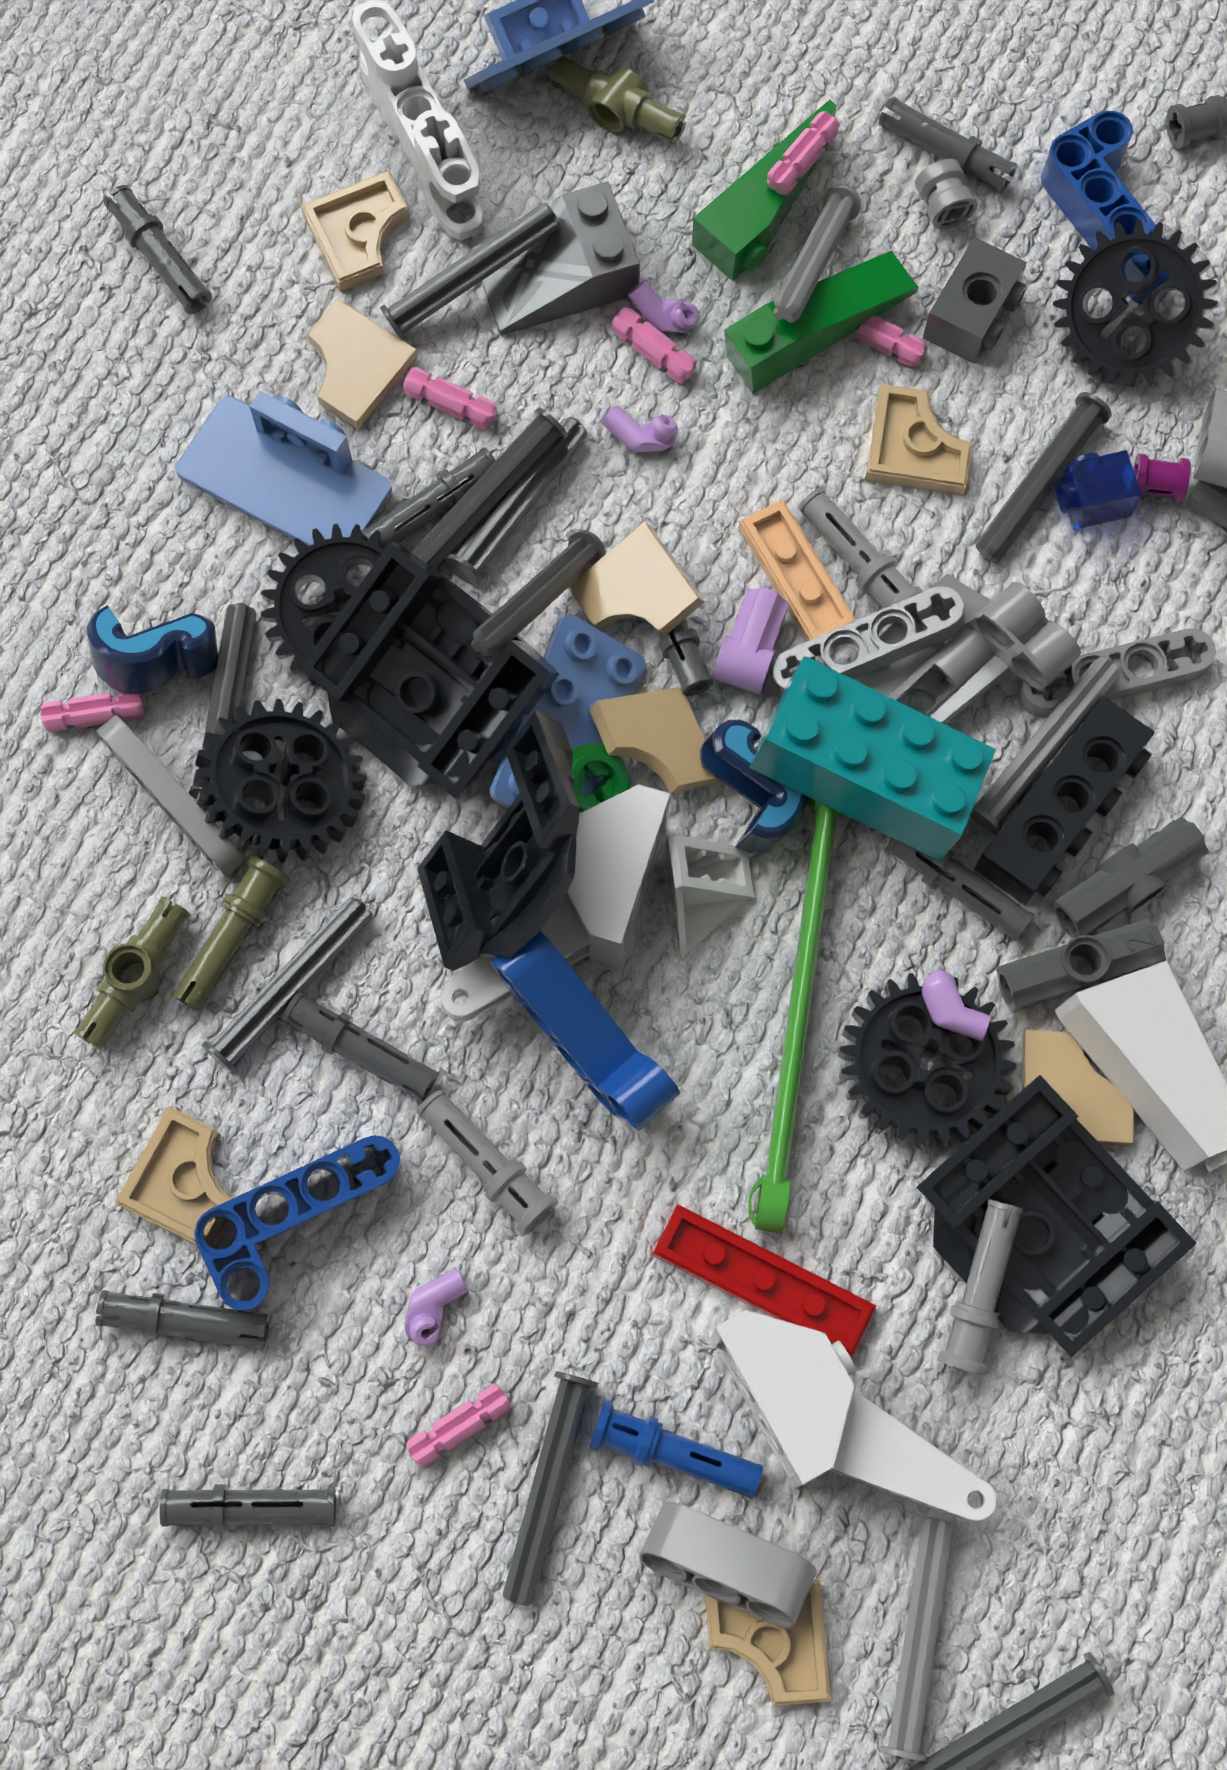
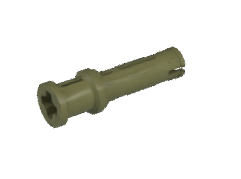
[171,855,291,1013]

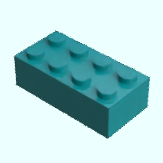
[749,656,996,861]

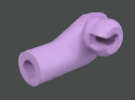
[627,279,699,333]
[602,406,678,452]
[922,970,991,1041]
[404,1267,469,1347]

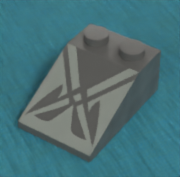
[471,181,640,336]

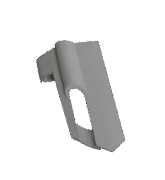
[851,574,1081,724]

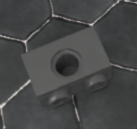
[923,237,1028,364]

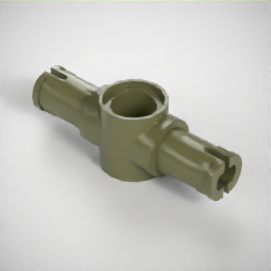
[550,56,686,144]
[73,896,191,1051]

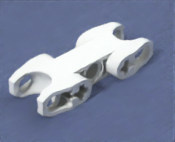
[352,0,484,241]

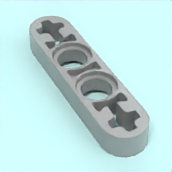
[773,586,965,694]
[1018,628,1216,717]
[95,715,246,878]

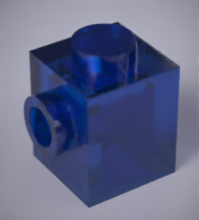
[1056,450,1142,530]

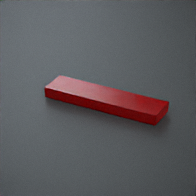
[652,1204,877,1358]

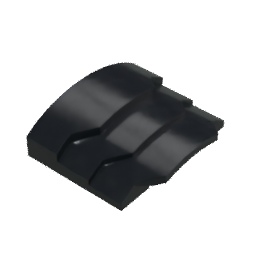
[300,543,559,799]
[417,710,580,971]
[916,1075,1197,1357]

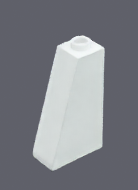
[1055,960,1227,1172]

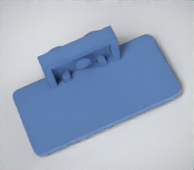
[464,0,655,93]
[175,391,392,547]
[489,614,646,808]

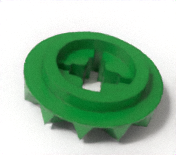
[572,743,631,814]

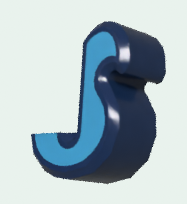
[87,605,218,694]
[700,719,809,853]

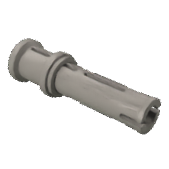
[799,488,923,624]
[416,1089,559,1236]
[937,1199,1024,1375]

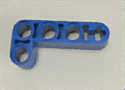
[1041,110,1171,305]
[490,930,680,1131]
[194,1135,400,1311]

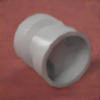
[915,158,978,229]

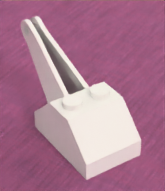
[441,784,670,1022]
[711,1310,997,1521]

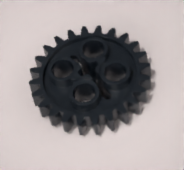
[1053,220,1220,387]
[260,524,399,686]
[193,699,367,863]
[838,972,1017,1149]

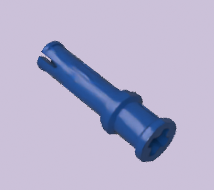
[589,1400,763,1498]

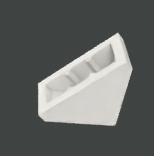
[666,834,754,960]

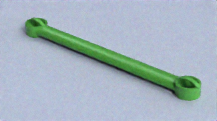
[748,797,840,1234]

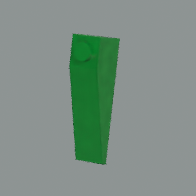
[692,99,837,281]
[724,251,919,394]

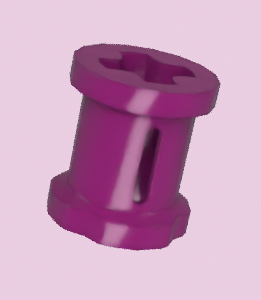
[1130,453,1191,504]

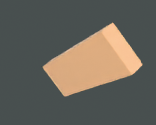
[738,499,856,642]

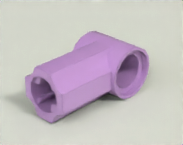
[712,587,789,696]

